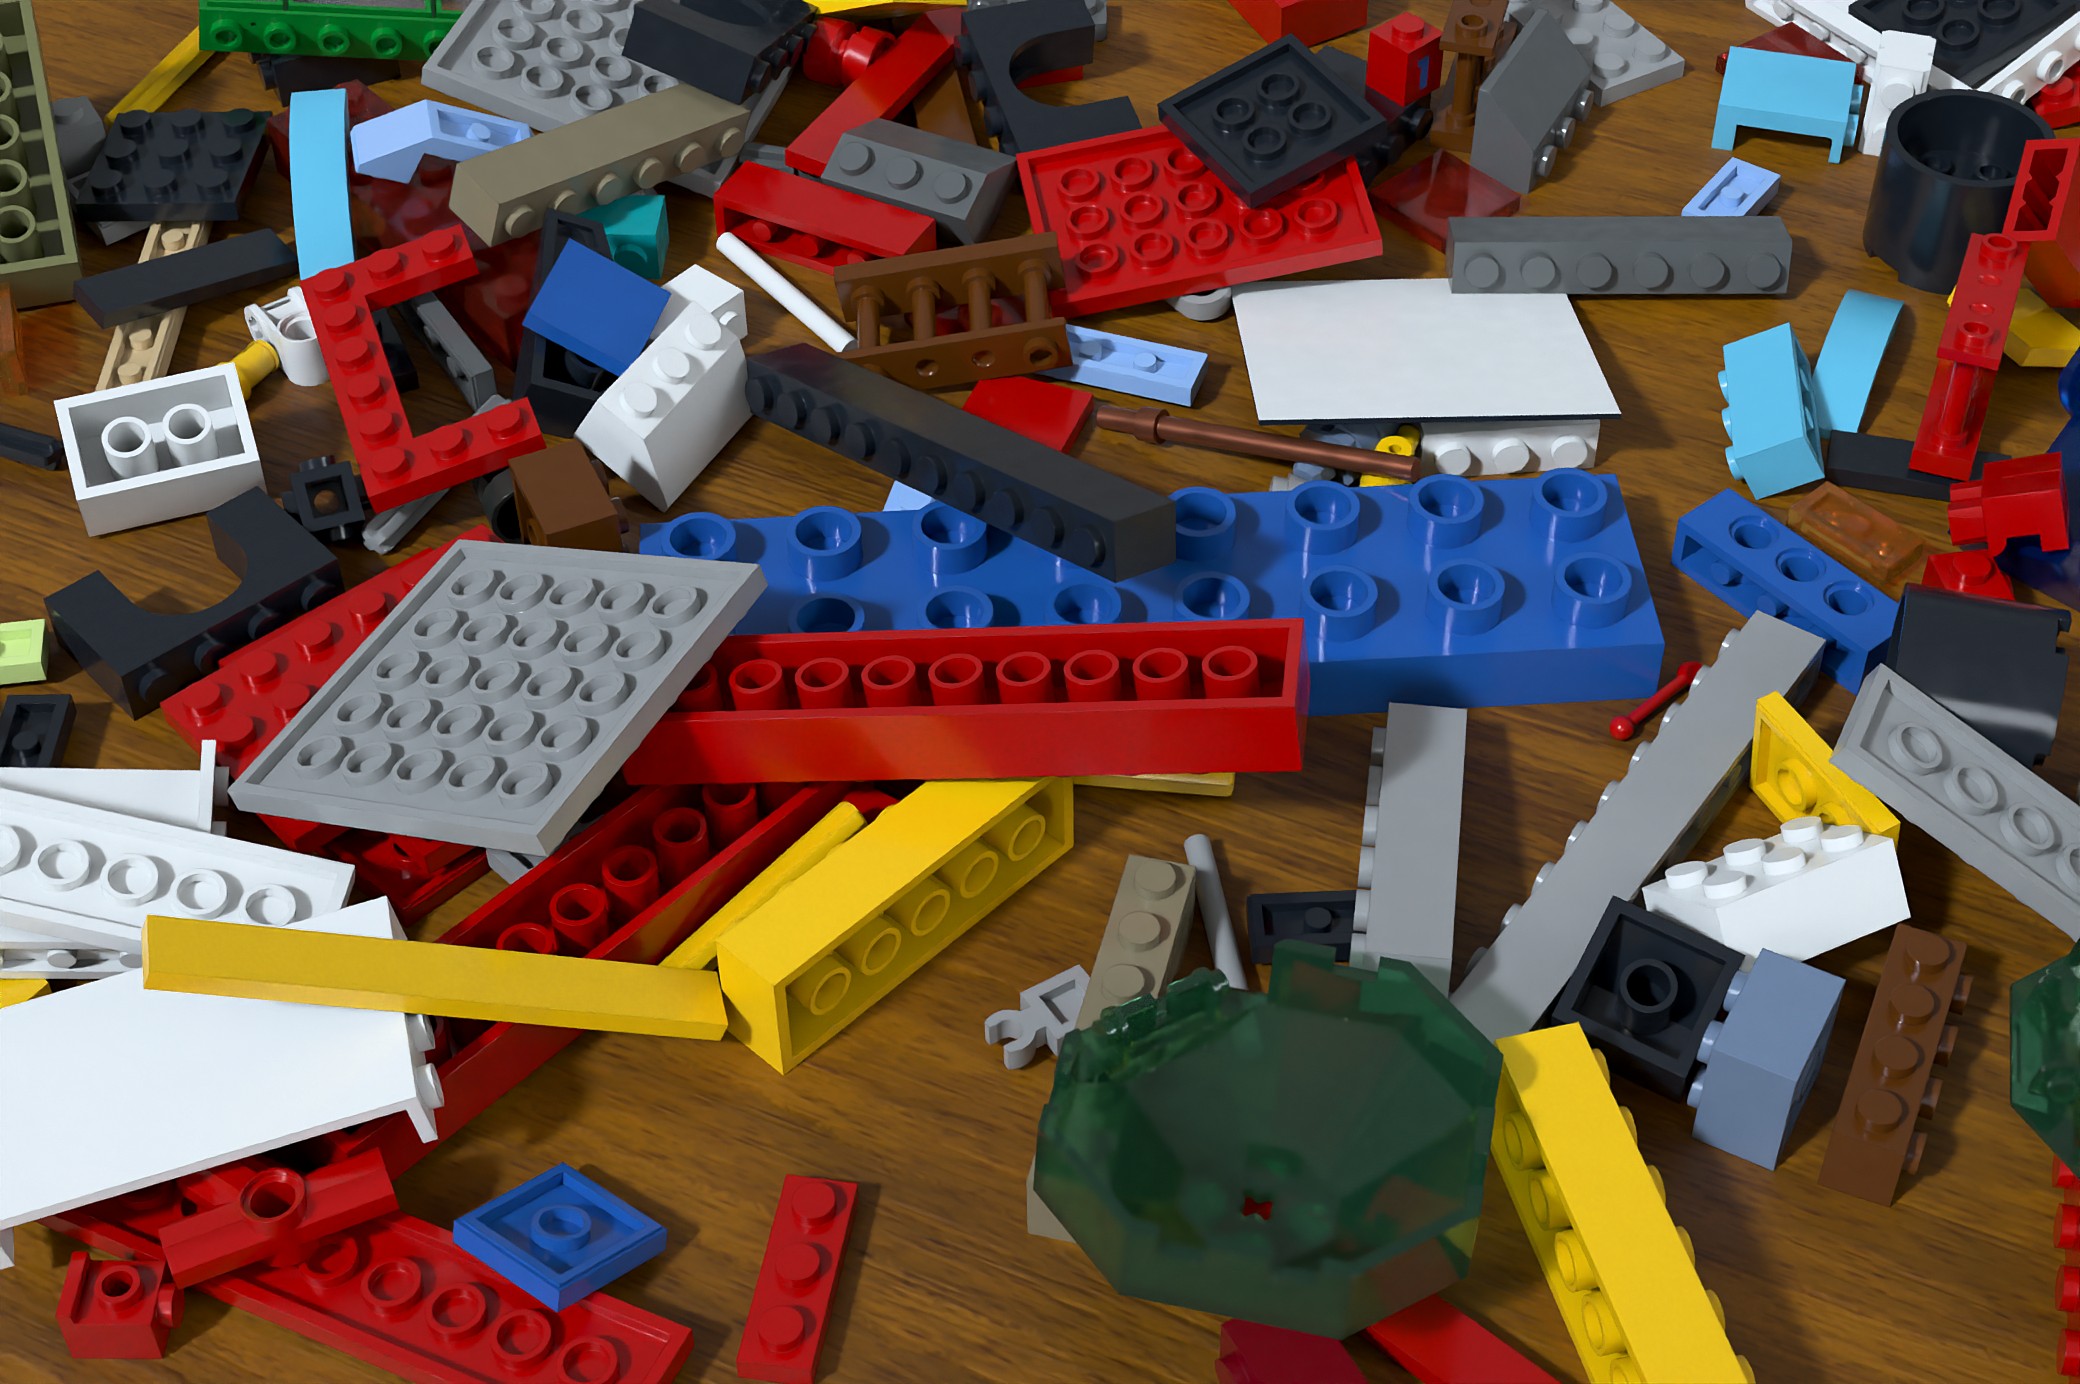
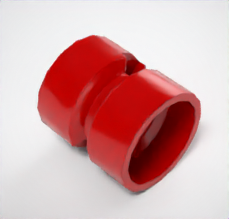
[803,15,896,89]

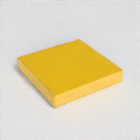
[1947,286,2080,368]

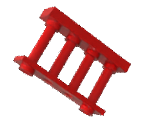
[1908,233,2030,482]

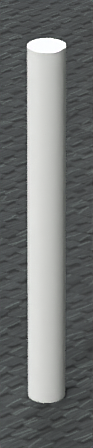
[716,232,858,352]

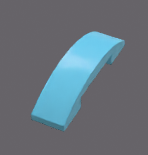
[289,88,358,280]
[1812,289,1905,439]

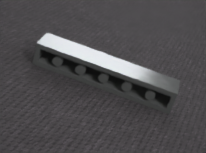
[1445,216,1793,294]

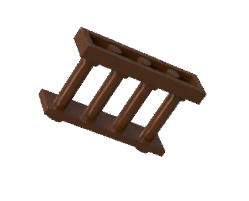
[1429,0,1518,153]
[834,231,1073,390]

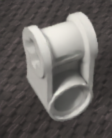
[244,286,330,386]

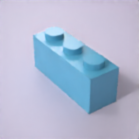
[1718,322,1825,500]

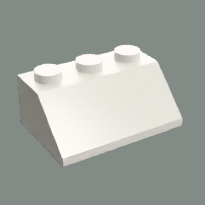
[573,300,753,513]

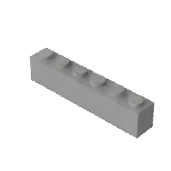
[1349,702,1467,1014]

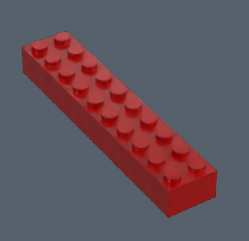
[622,618,1311,786]
[291,780,874,1182]

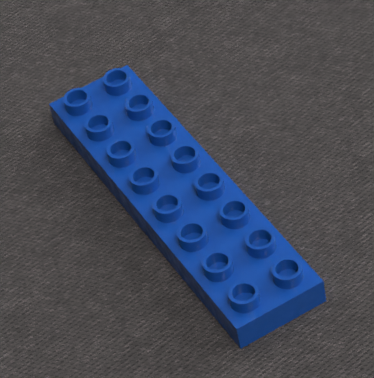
[639,468,1665,717]

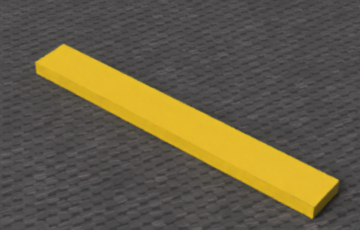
[141,914,728,1041]

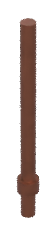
[1096,405,1422,482]

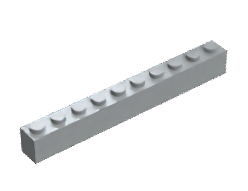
[1428,610,1827,1064]

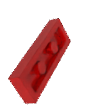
[736,1174,859,1384]

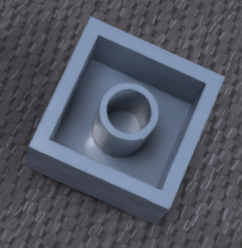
[1687,948,1846,1171]

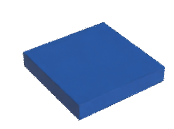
[522,238,672,377]
[453,1162,668,1313]

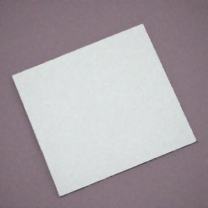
[1231,278,1621,426]

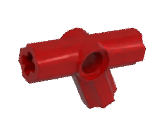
[157,1147,400,1290]

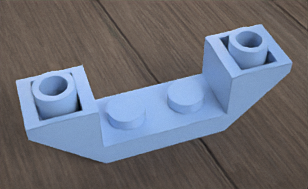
[350,99,535,184]

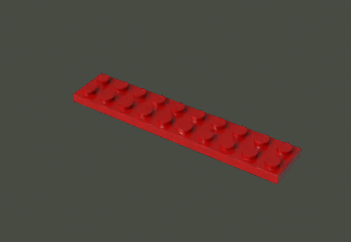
[33,1154,695,1384]

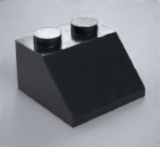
[1551,895,1746,1104]

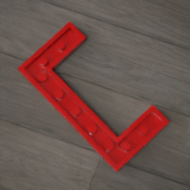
[299,224,547,514]

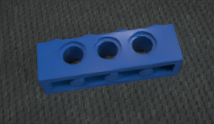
[1670,488,1899,696]

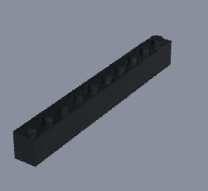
[745,342,1176,583]

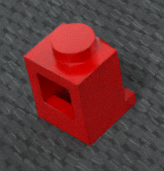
[55,1251,185,1359]

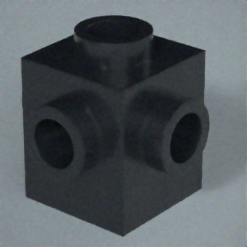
[280,455,373,545]

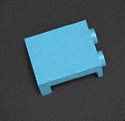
[1711,46,1863,164]

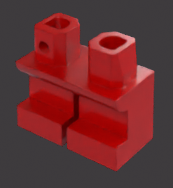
[1947,451,2069,558]

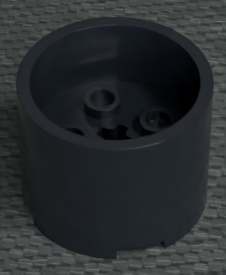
[1862,89,2056,296]
[1885,582,2072,771]

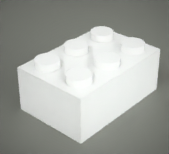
[54,362,268,537]
[1642,816,1911,974]

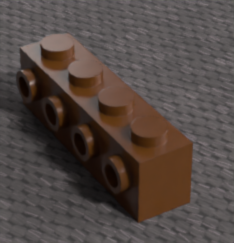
[1817,923,1974,1208]

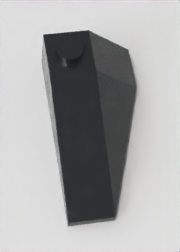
[512,207,642,439]

